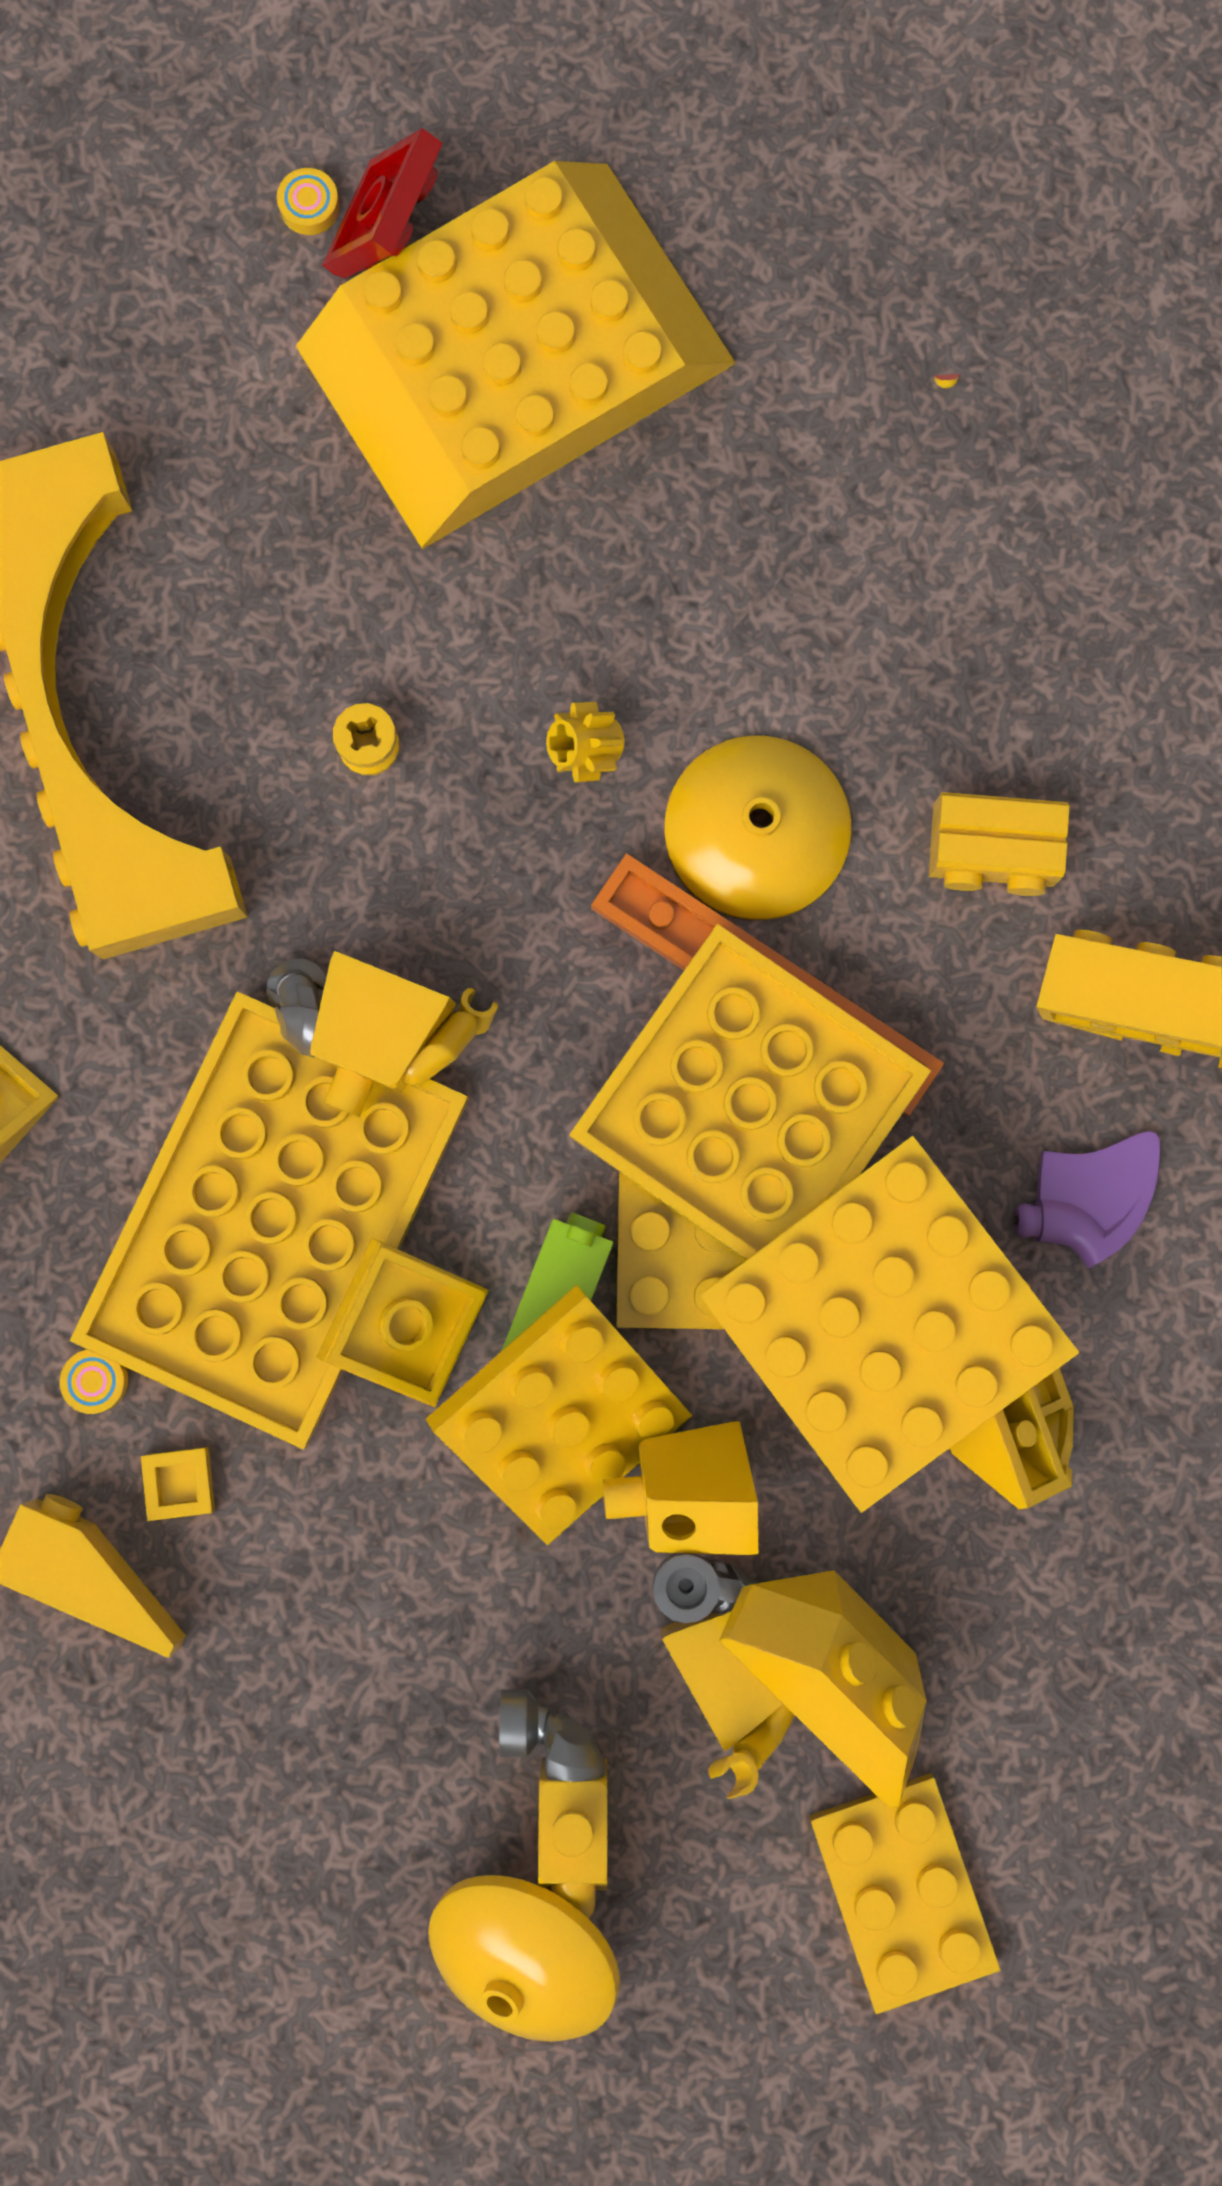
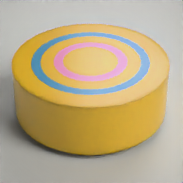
[277,168,340,235]
[59,1350,128,1414]

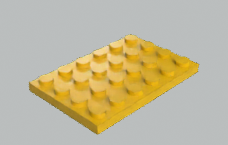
[69,991,469,1450]

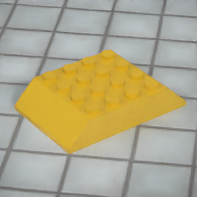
[296,161,735,549]

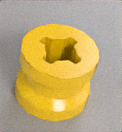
[333,703,399,775]

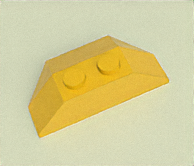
[950,1280,1074,1510]
[719,1570,927,1808]

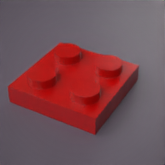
[322,128,443,279]

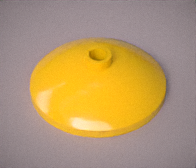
[664,736,851,920]
[428,1875,620,2042]

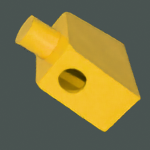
[602,1421,758,1555]

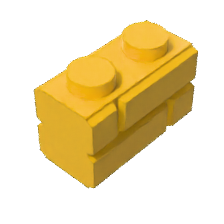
[928,792,1070,896]

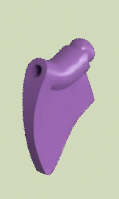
[1013,1131,1160,1268]

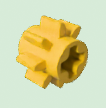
[546,702,625,782]

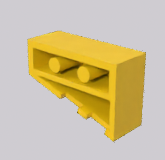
[1036,930,1222,1068]

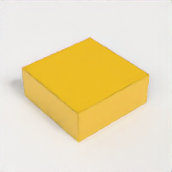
[141,1447,215,1521]

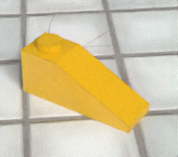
[0,1494,186,1658]

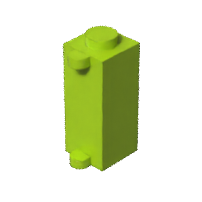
[502,1212,614,1350]

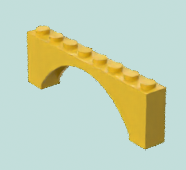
[0,432,248,959]

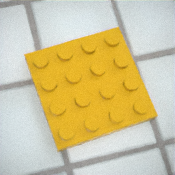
[569,924,931,1260]
[699,1136,1080,1513]

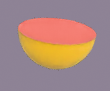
[934,374,959,388]

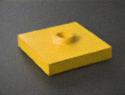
[317,1238,489,1408]

